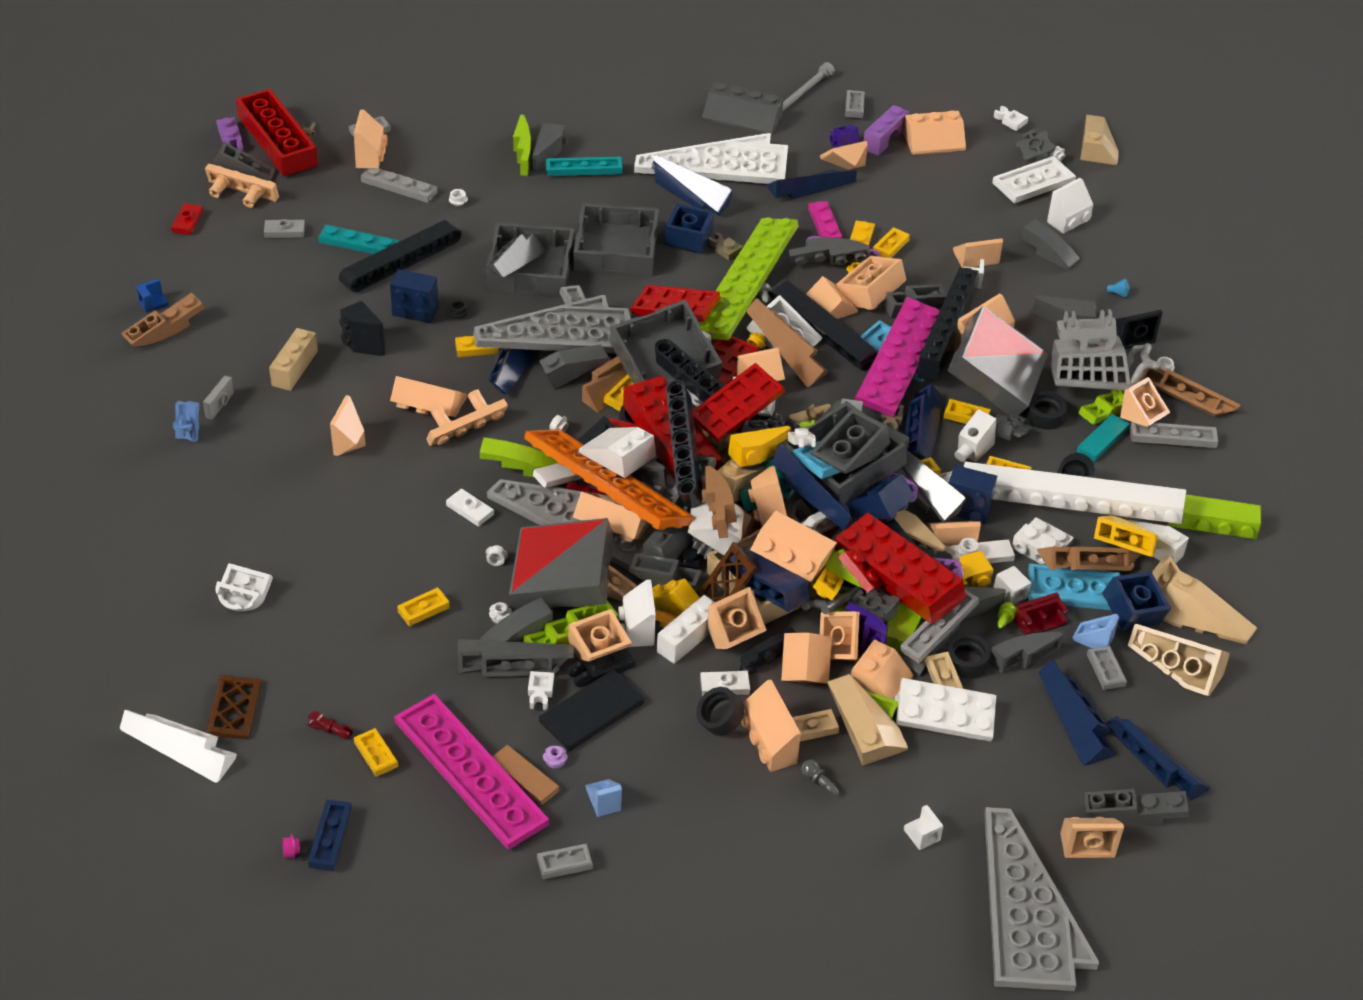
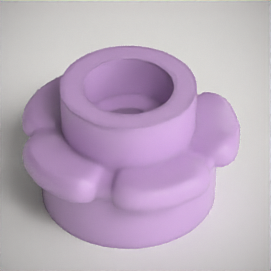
[543,746,568,769]

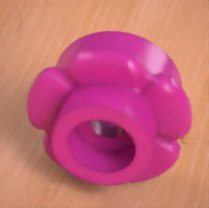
[282,834,300,860]

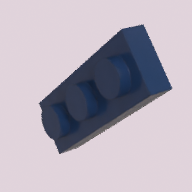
[308,800,352,871]

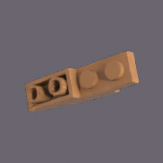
[121,292,205,347]
[702,466,737,539]

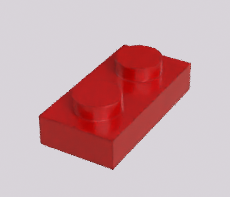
[838,549,882,593]

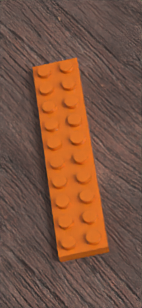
[524,429,695,530]

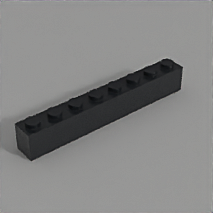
[918,267,979,381]

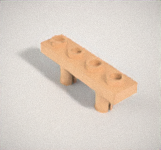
[205,163,279,208]
[426,389,508,447]

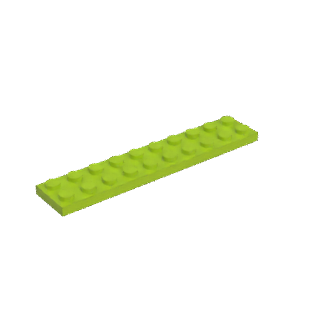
[699,217,799,340]

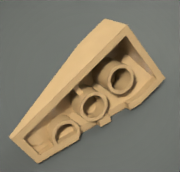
[1080,114,1119,165]
[1163,570,1257,644]
[1128,624,1230,696]
[827,674,908,766]

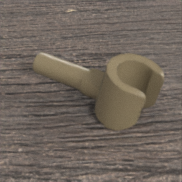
[303,122,316,141]

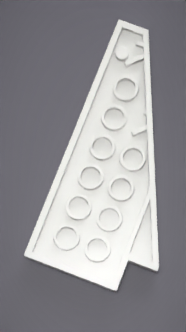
[634,133,788,184]

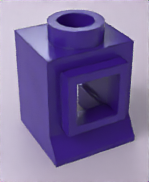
[829,124,859,148]

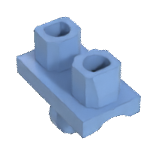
[173,401,199,442]

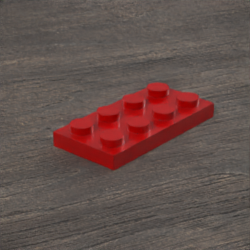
[631,285,721,322]
[712,336,760,385]
[693,363,785,443]

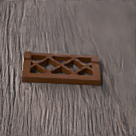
[697,542,758,602]
[205,675,262,739]

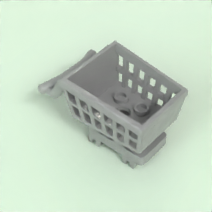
[1050,309,1160,391]

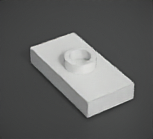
[446,489,494,527]
[700,671,750,696]

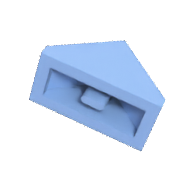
[1072,614,1119,649]
[585,779,622,817]

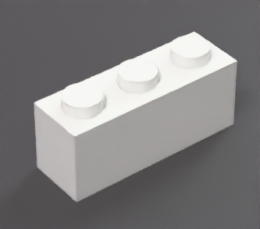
[657,595,715,664]

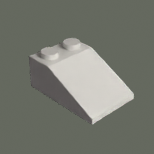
[746,295,822,349]
[578,427,656,478]

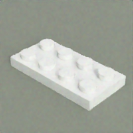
[992,156,1076,204]
[896,678,996,742]

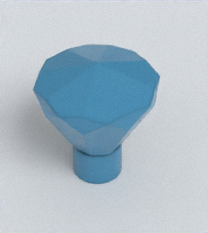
[1107,279,1130,298]

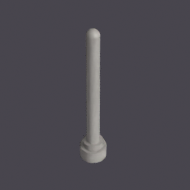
[782,62,835,112]

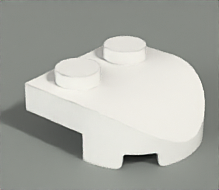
[216,563,273,612]

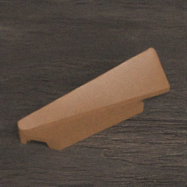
[747,298,828,387]
[582,356,627,413]
[1139,368,1240,417]
[1037,547,1143,571]

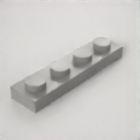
[361,168,437,203]
[1130,422,1218,448]
[901,589,979,663]

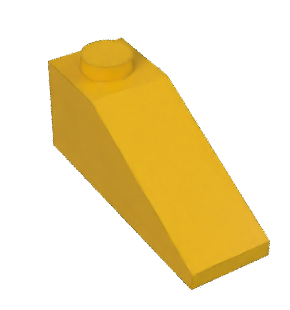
[728,426,791,467]
[1094,515,1158,557]

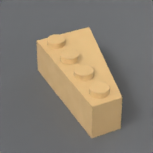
[718,458,767,502]

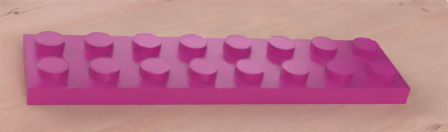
[855,297,940,417]
[394,694,549,850]

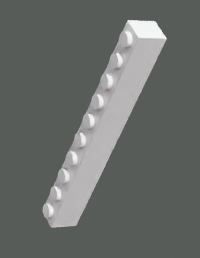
[964,462,1186,524]

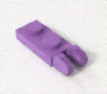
[216,117,243,151]

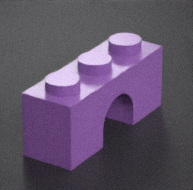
[864,105,909,156]

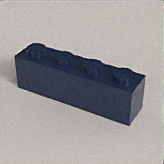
[729,547,809,612]

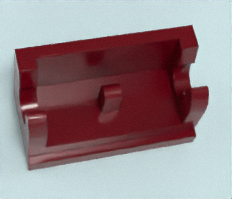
[1014,592,1068,635]

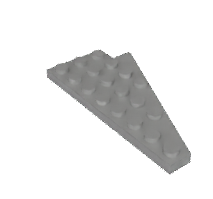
[473,295,631,353]
[487,479,658,571]
[984,807,1099,991]

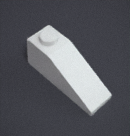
[1129,520,1189,563]

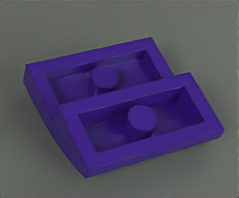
[845,602,888,655]

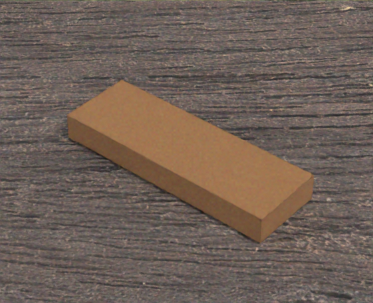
[492,745,559,806]

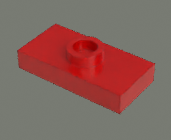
[171,203,203,235]

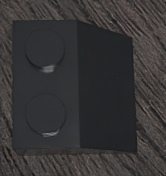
[339,301,386,356]
[1115,310,1163,349]

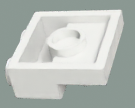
[1012,517,1074,565]

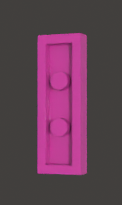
[808,201,842,238]

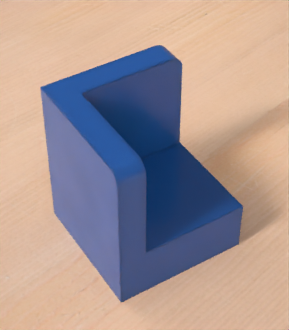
[136,279,169,313]

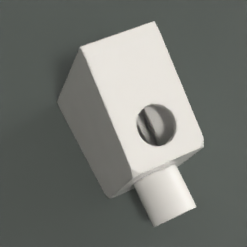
[955,409,996,462]

